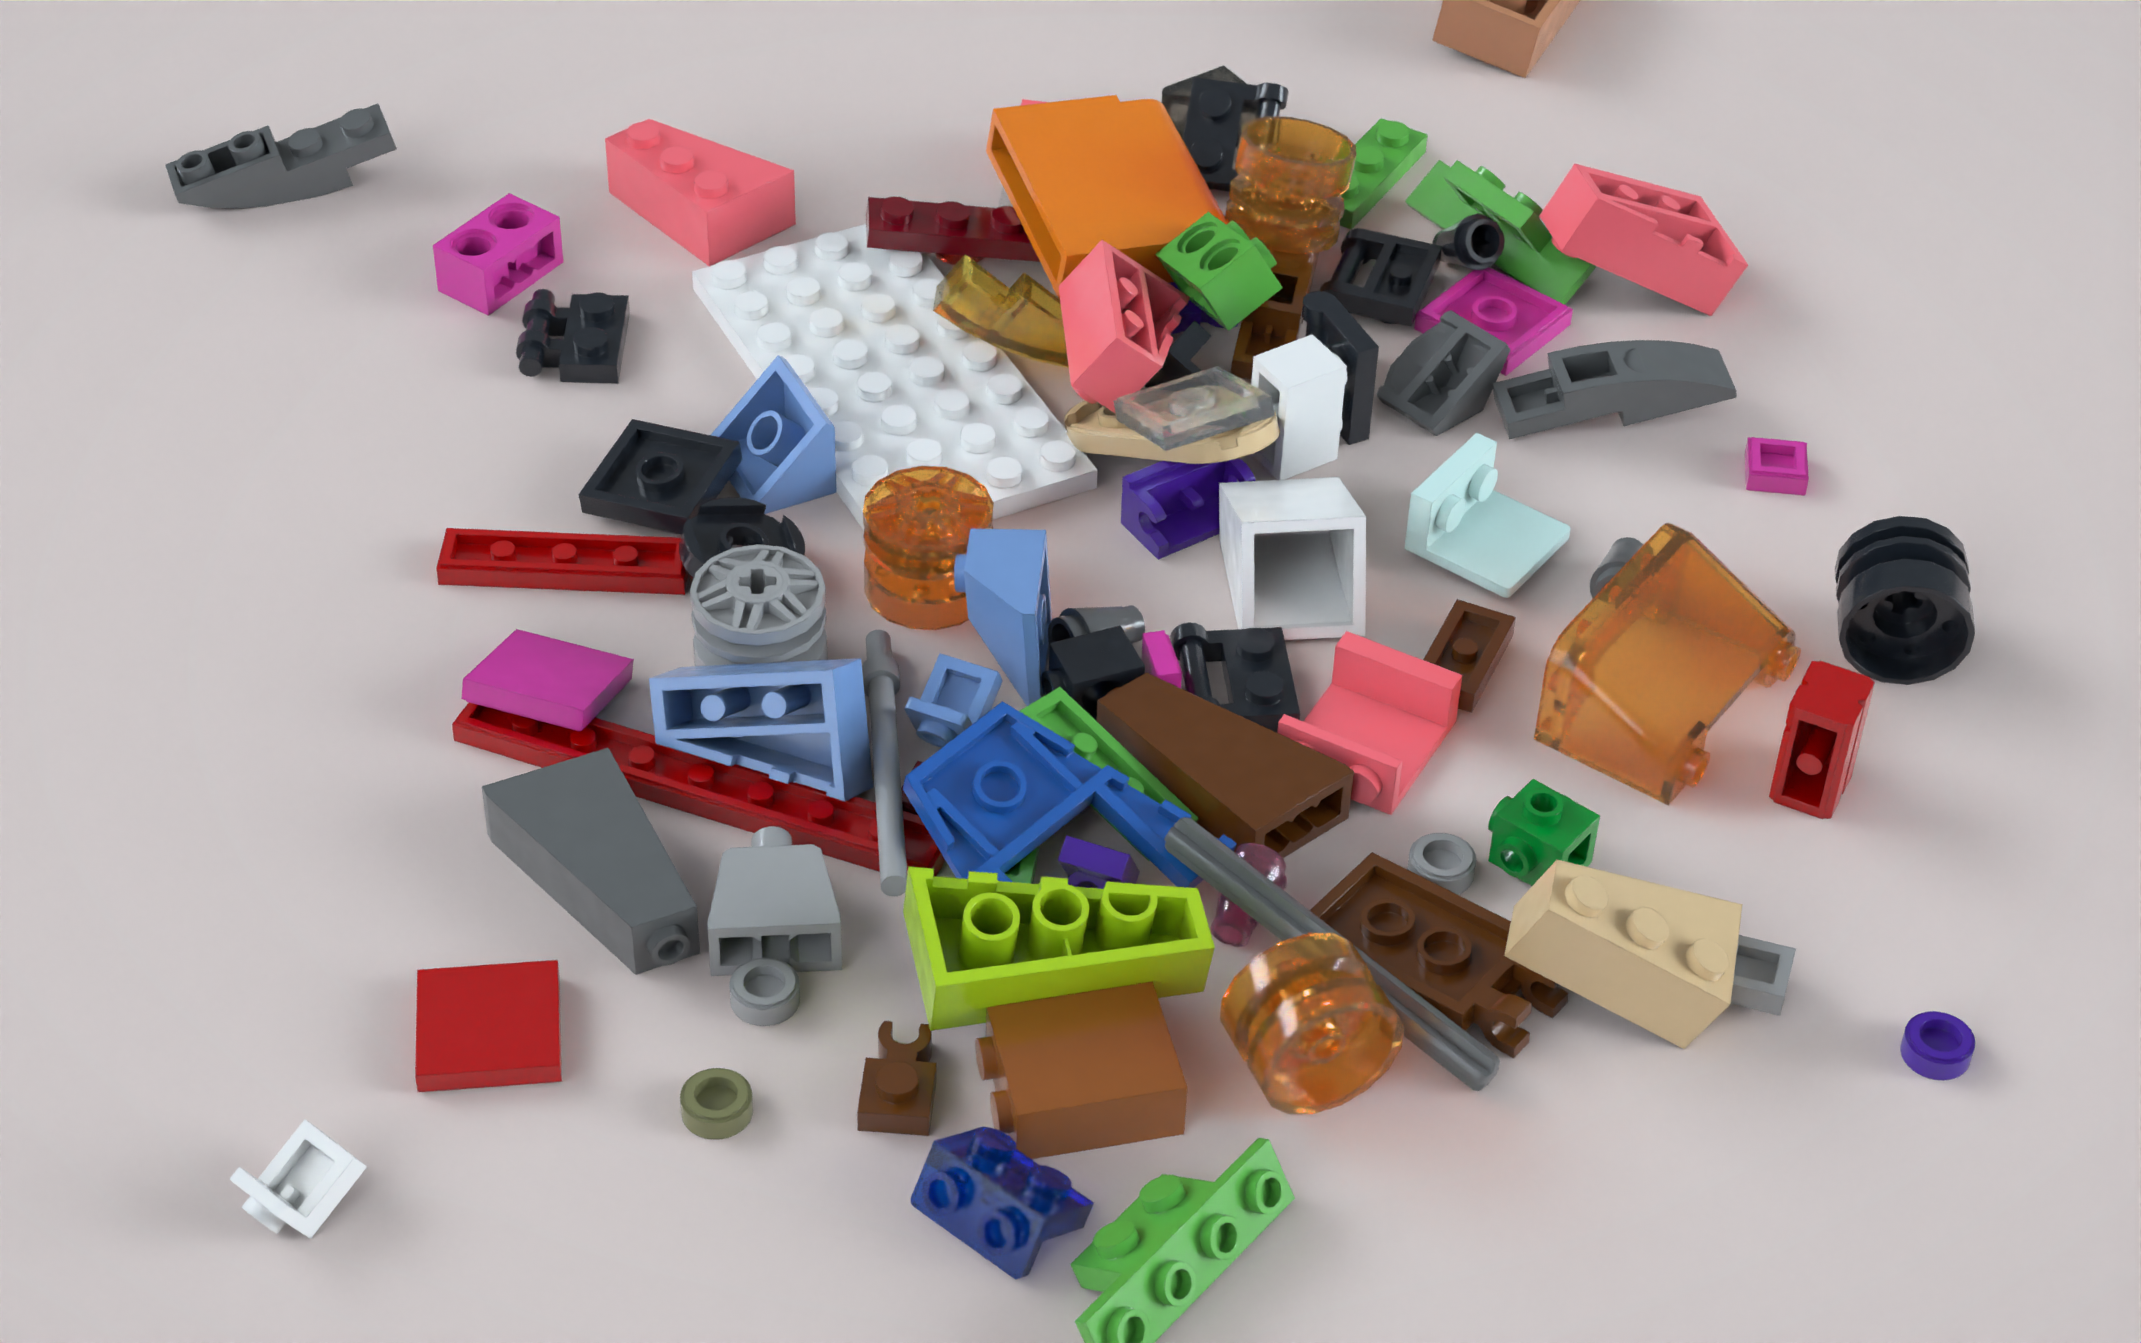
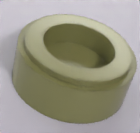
[680,1068,753,1140]

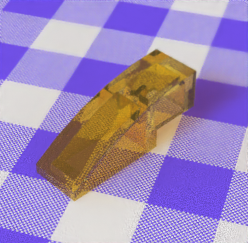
[933,255,1069,368]

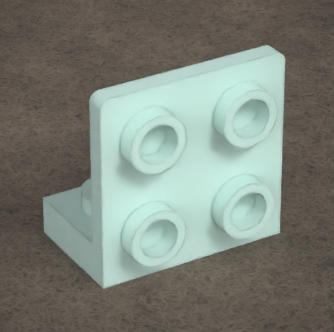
[1404,433,1571,598]

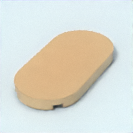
[1064,388,1280,464]

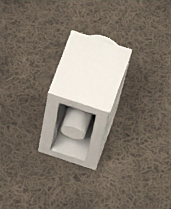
[1250,335,1347,480]

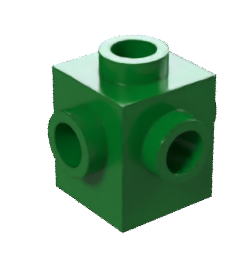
[1488,779,1600,886]

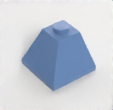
[954,529,1052,706]

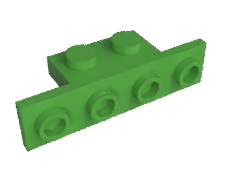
[1405,160,1596,305]
[1070,1138,1295,1343]

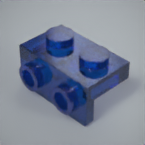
[910,1126,1094,1279]

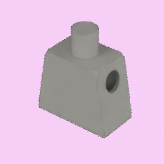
[708,826,842,976]

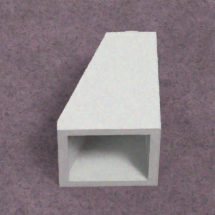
[1219,477,1366,640]

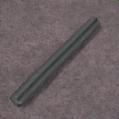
[1164,817,1500,1091]

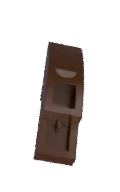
[1230,230,1321,380]

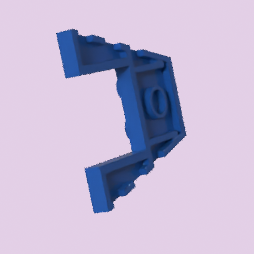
[903,701,1237,888]

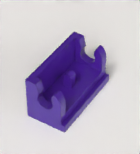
[1121,458,1256,560]

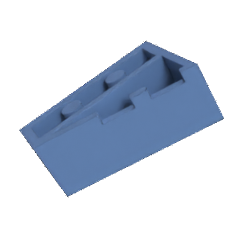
[649,658,873,801]

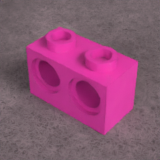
[433,193,564,316]

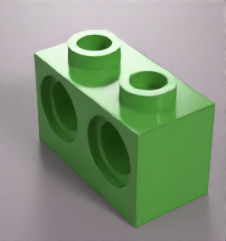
[1155,212,1283,331]

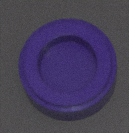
[1900,1011,1976,1080]

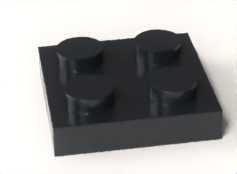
[578,419,743,535]

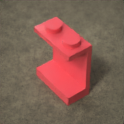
[1277,631,1463,815]

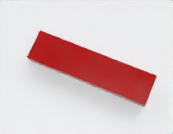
[436,528,689,595]

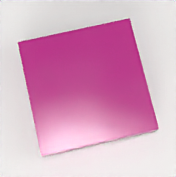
[1414,267,1573,376]
[461,629,634,731]

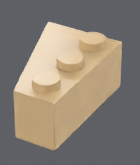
[1505,860,1743,1049]

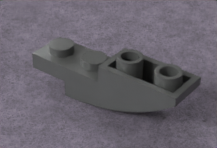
[165,103,397,208]
[1493,340,1736,440]

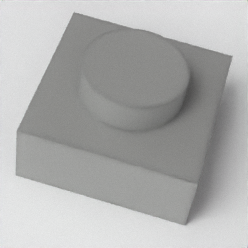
[1731,935,1796,1016]

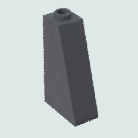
[482,748,700,975]

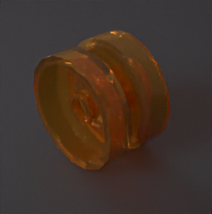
[1220,933,1405,1115]

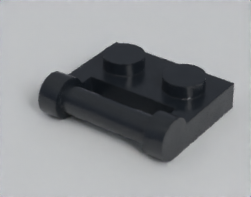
[1183,77,1289,195]
[1319,228,1442,327]
[1302,291,1379,445]
[1170,622,1300,733]

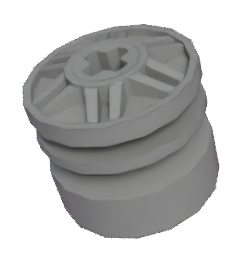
[690,544,828,666]

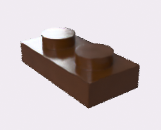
[1423,599,1516,713]

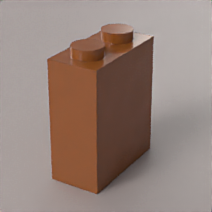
[975,982,1188,1162]

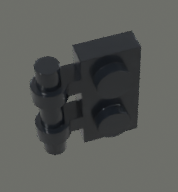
[516,289,630,384]

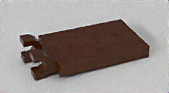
[1310,852,1568,1059]

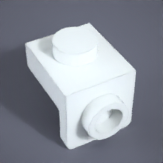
[230,1120,367,1239]

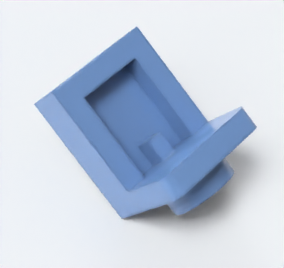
[904,653,1003,748]

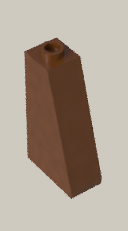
[1097,673,1354,872]

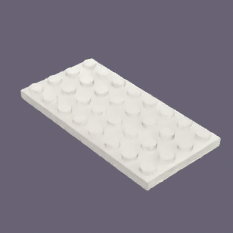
[692,224,1098,555]

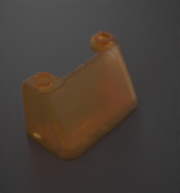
[1534,523,1801,806]

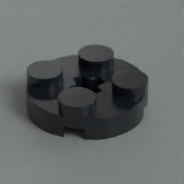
[679,497,805,577]

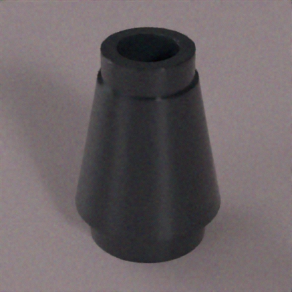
[1432,214,1505,270]

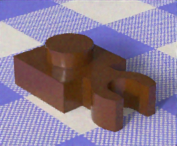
[857,1021,937,1136]

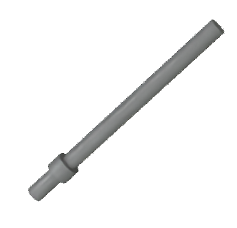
[862,630,907,896]

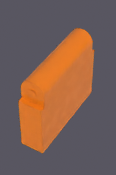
[986,95,1228,299]

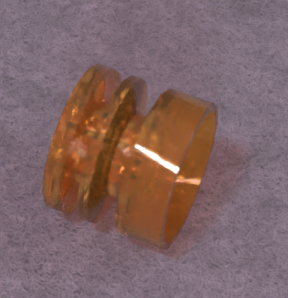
[1224,116,1356,254]
[863,466,994,630]

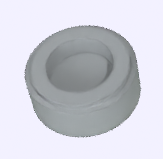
[1407,833,1476,895]
[729,958,800,1026]

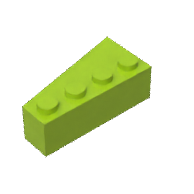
[903,867,1215,1031]

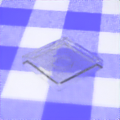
[1114,366,1275,451]

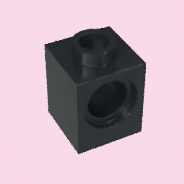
[1041,625,1145,721]

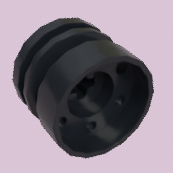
[1835,516,1975,685]

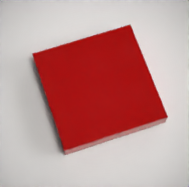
[415,960,562,1092]

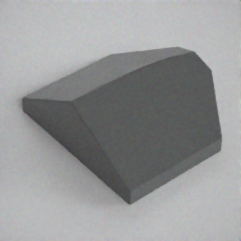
[1377,310,1510,436]

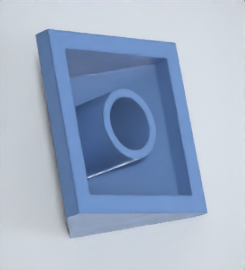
[711,355,836,514]

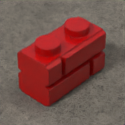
[1769,660,1875,819]

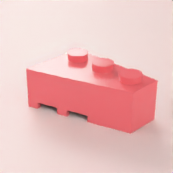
[605,119,796,266]
[1539,164,1748,316]
[1058,240,1190,414]

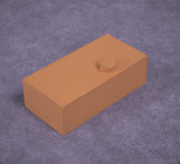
[1432,0,1581,78]

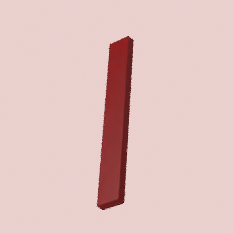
[452,702,946,876]

